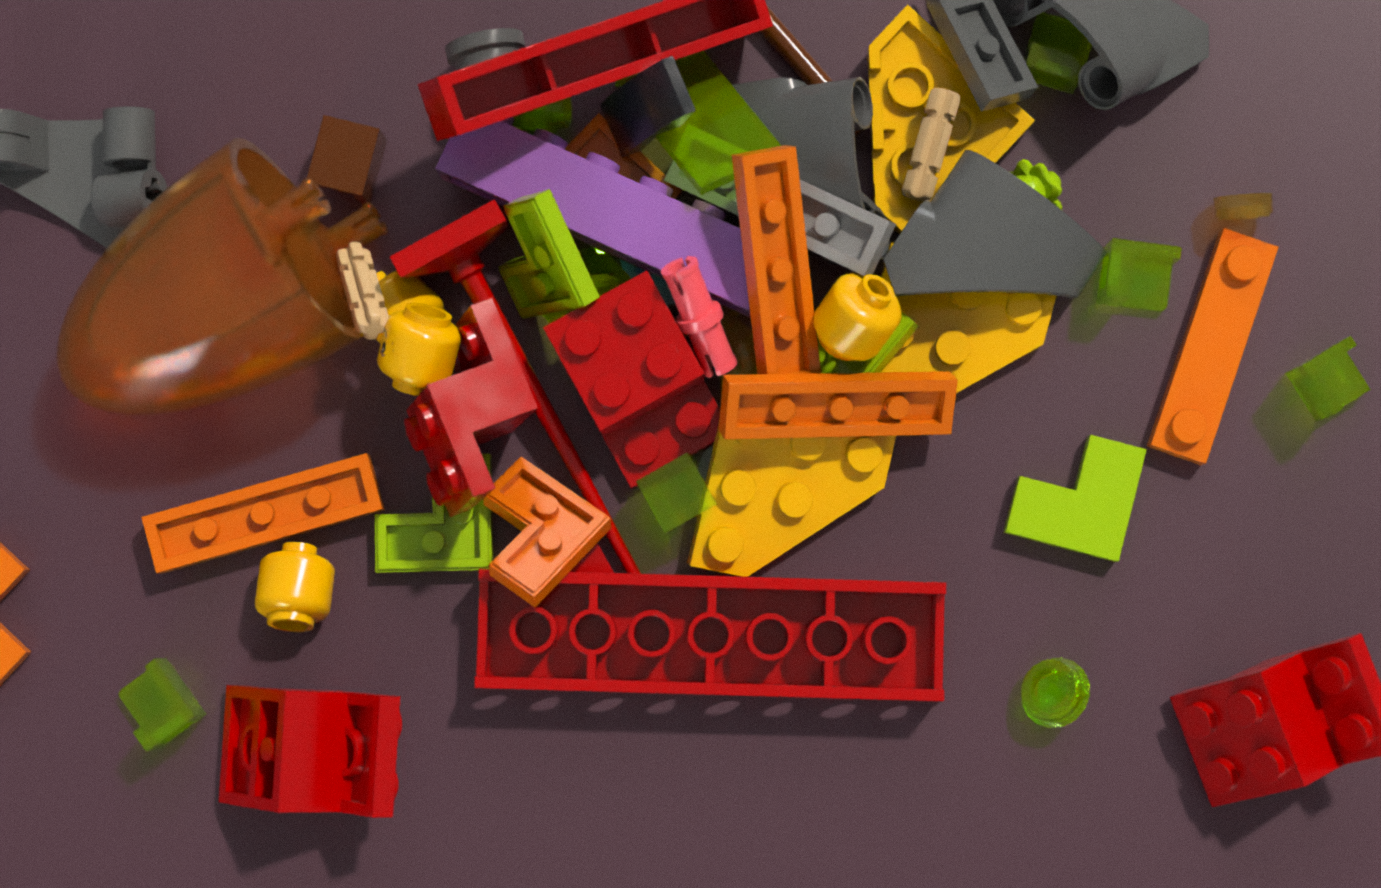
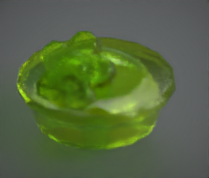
[1021,657,1090,728]

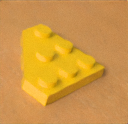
[867,5,1035,234]
[881,243,1056,394]
[687,419,896,577]

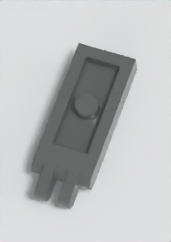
[927,0,1038,112]

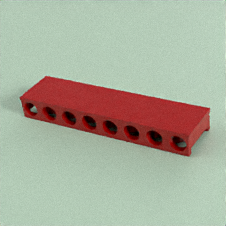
[474,569,947,701]

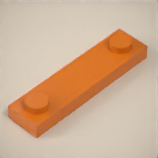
[732,145,821,374]
[1146,228,1279,465]
[719,371,958,439]
[141,453,385,574]

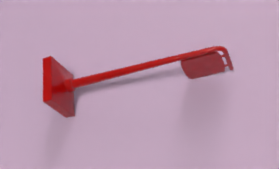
[390,199,641,598]

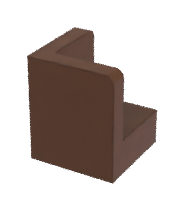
[307,115,387,205]

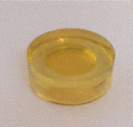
[1213,193,1274,221]

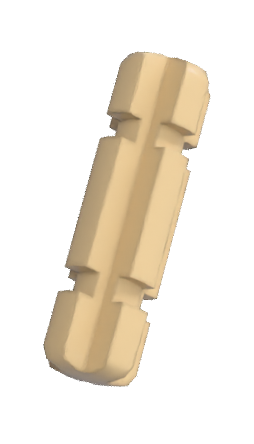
[902,88,961,202]
[336,241,389,340]

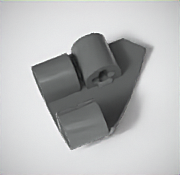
[993,0,1209,110]
[705,77,890,265]
[0,106,171,275]
[883,150,1107,299]

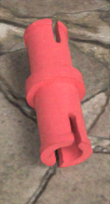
[661,256,738,378]

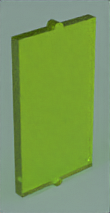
[615,51,781,195]

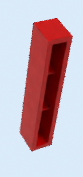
[417,0,773,141]

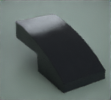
[600,56,696,158]

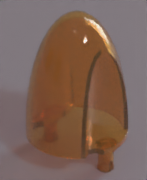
[56,138,389,415]

